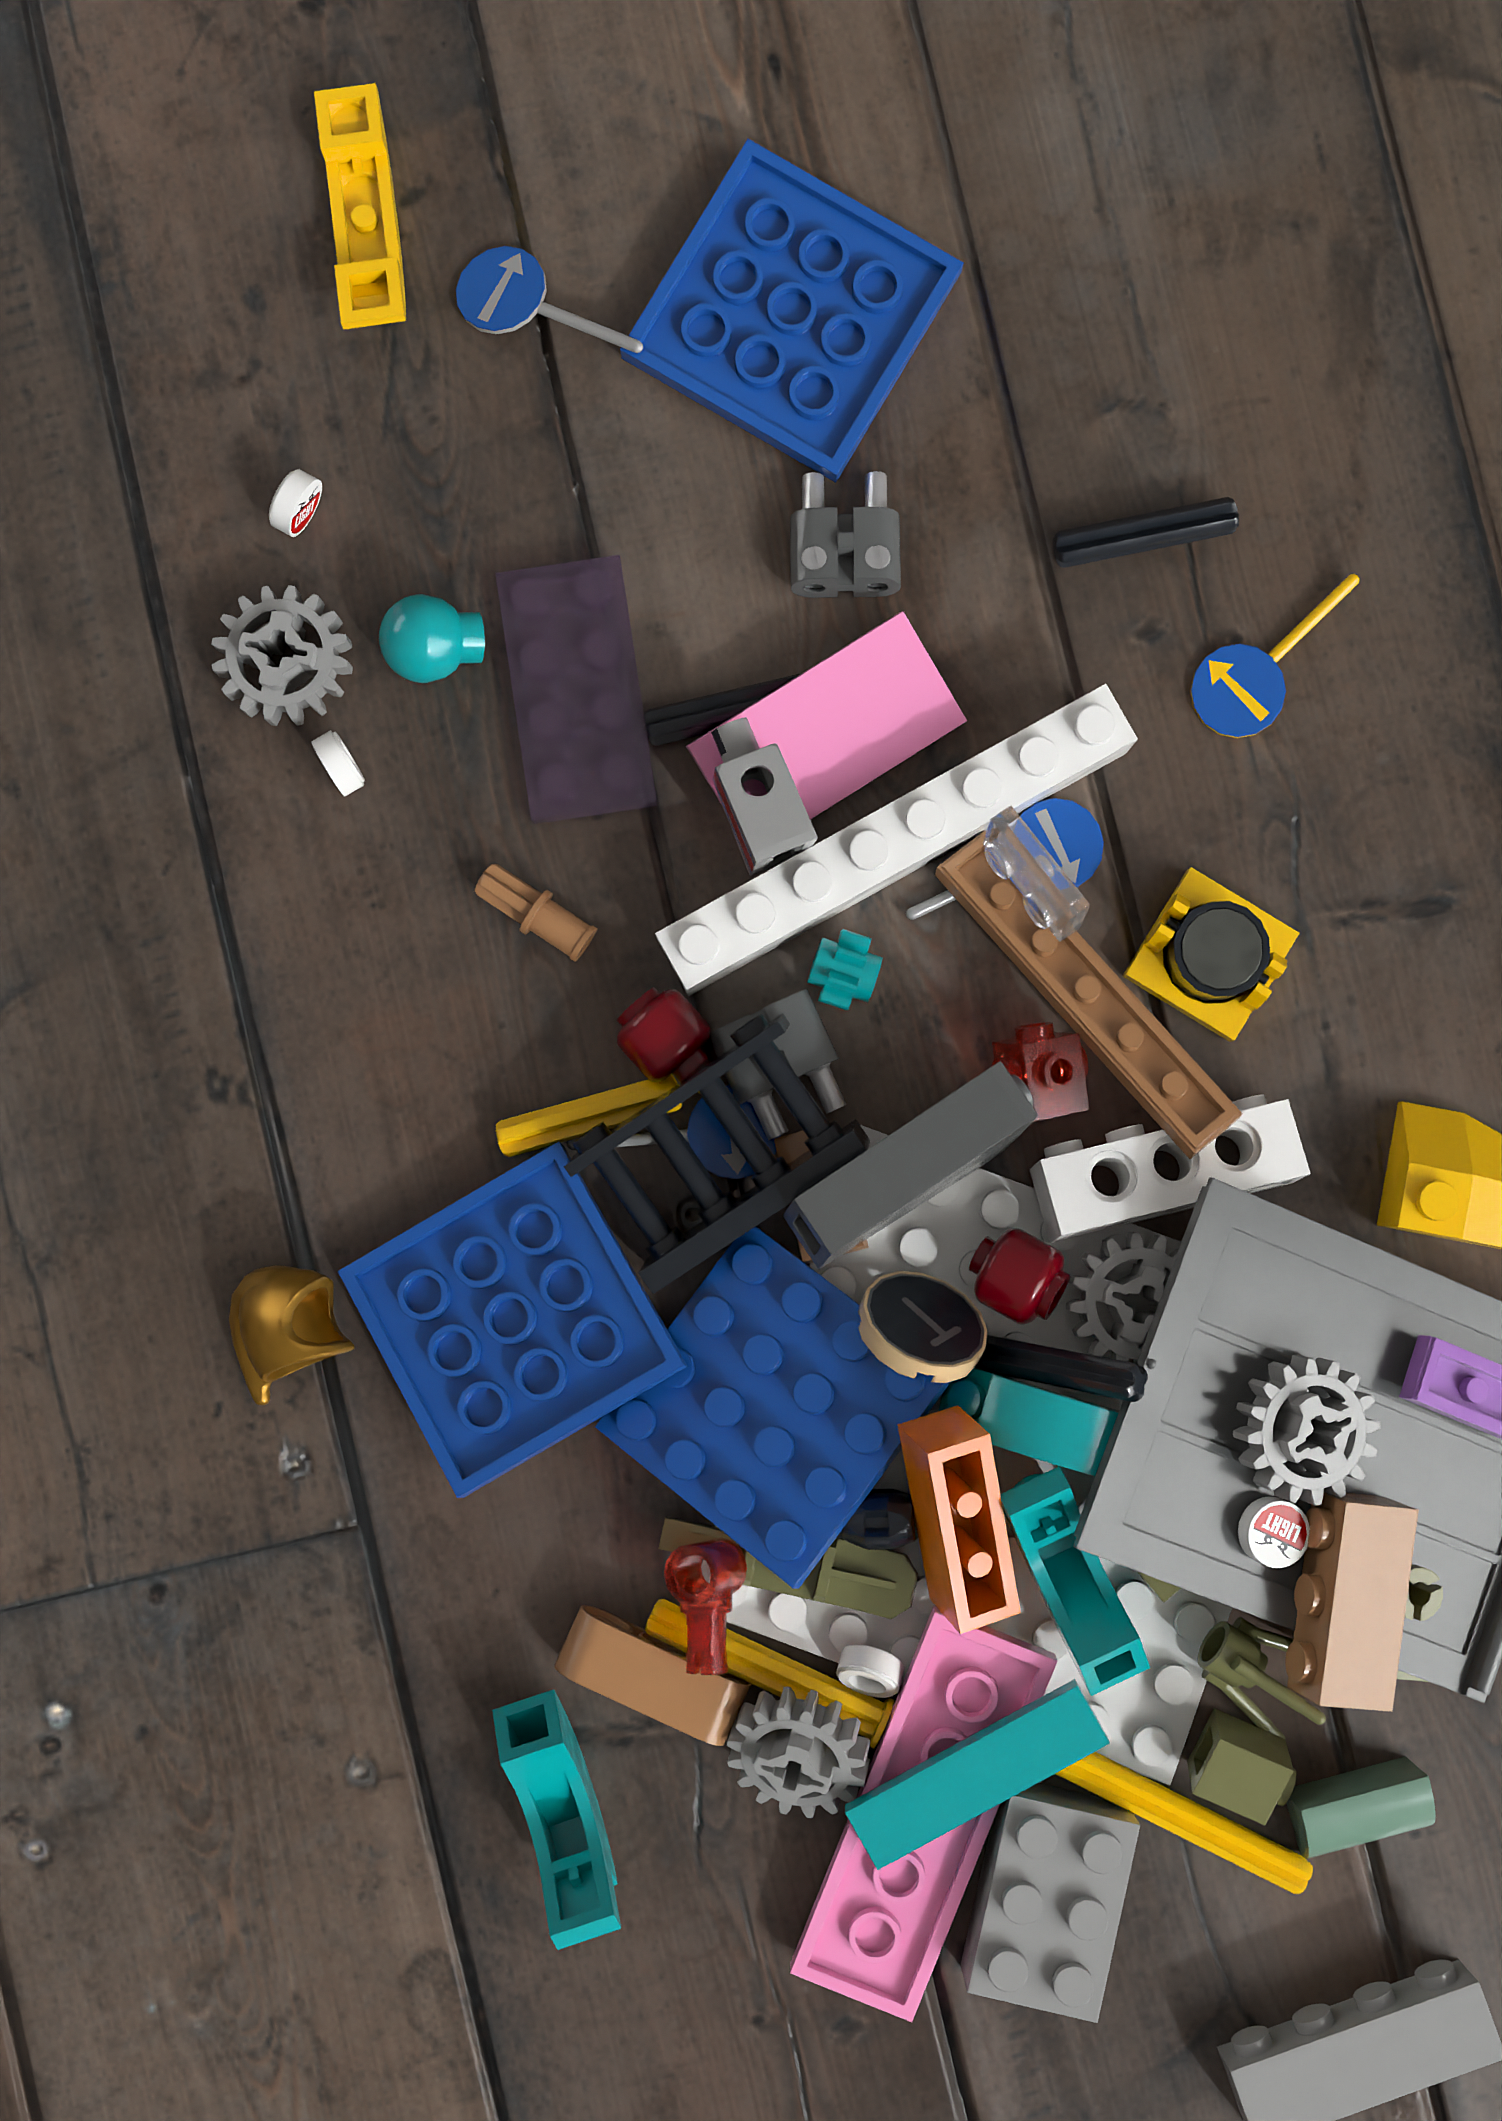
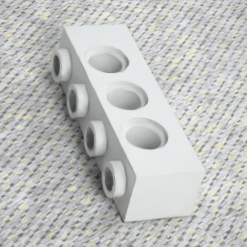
[1030,1094,1311,1243]

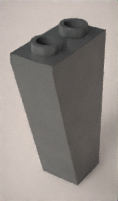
[783,1061,1039,1269]

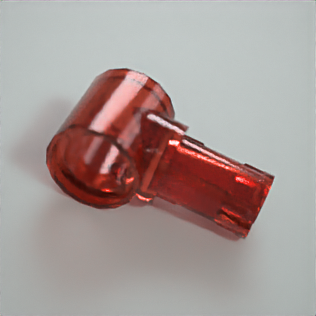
[664,1537,747,1675]

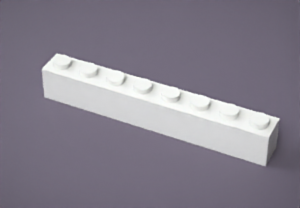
[655,684,1138,996]

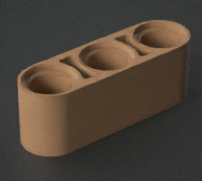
[554,1605,751,1746]

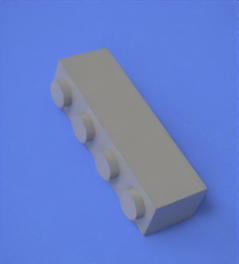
[1217,1959,1502,2121]

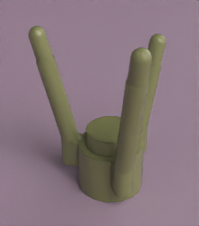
[1197,1617,1326,1739]

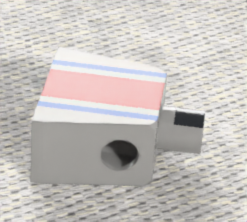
[711,717,818,876]

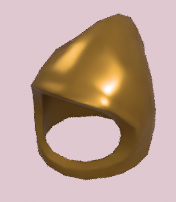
[229,1266,355,1405]

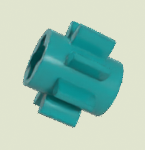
[807,929,883,1010]

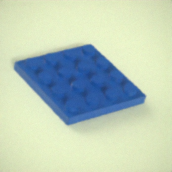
[620,139,964,483]
[338,1142,688,1498]
[595,1226,951,1589]

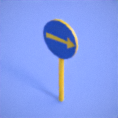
[1190,574,1359,738]

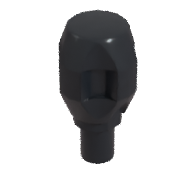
[836,1489,918,1550]

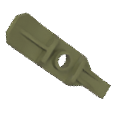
[658,1516,918,1619]

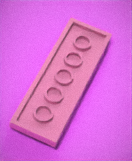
[790,1605,1057,2022]

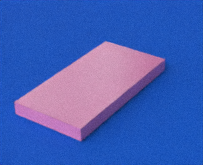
[686,611,967,820]

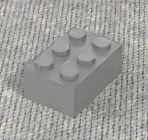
[960,1783,1140,2023]

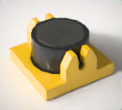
[1122,867,1300,1042]

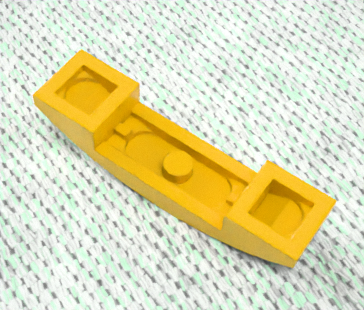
[314,83,406,330]

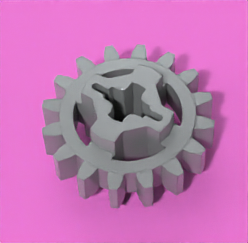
[211,585,353,726]
[1066,1232,1179,1364]
[1233,1355,1380,1505]
[727,1687,870,1818]

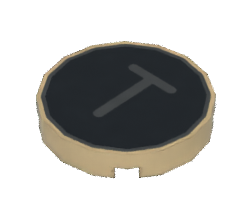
[858,1271,988,1383]

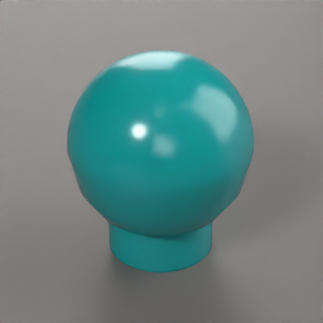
[379,594,485,683]

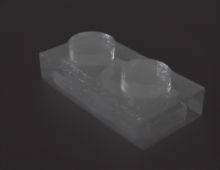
[983,806,1090,942]

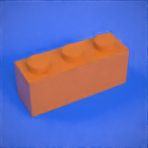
[897,1405,1021,1634]

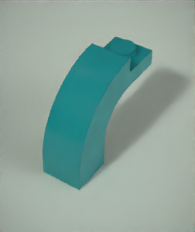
[939,1367,1119,1476]
[1000,1466,1150,1696]
[492,1689,621,1950]

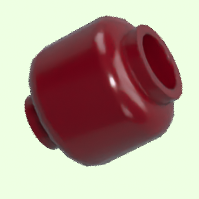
[617,987,711,1083]
[969,1228,1070,1325]

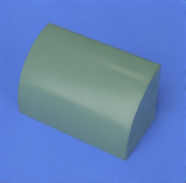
[1286,1756,1436,1859]

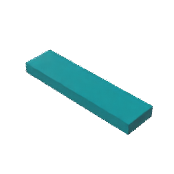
[845,1679,1110,1870]

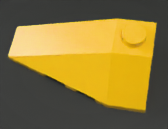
[1377,1101,1502,1250]

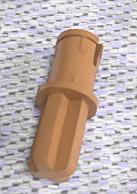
[475,864,598,962]

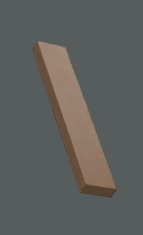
[935,831,1242,1159]

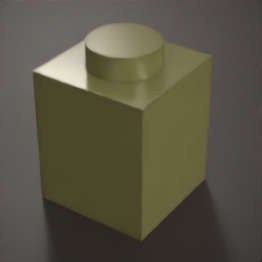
[1187,1708,1296,1825]

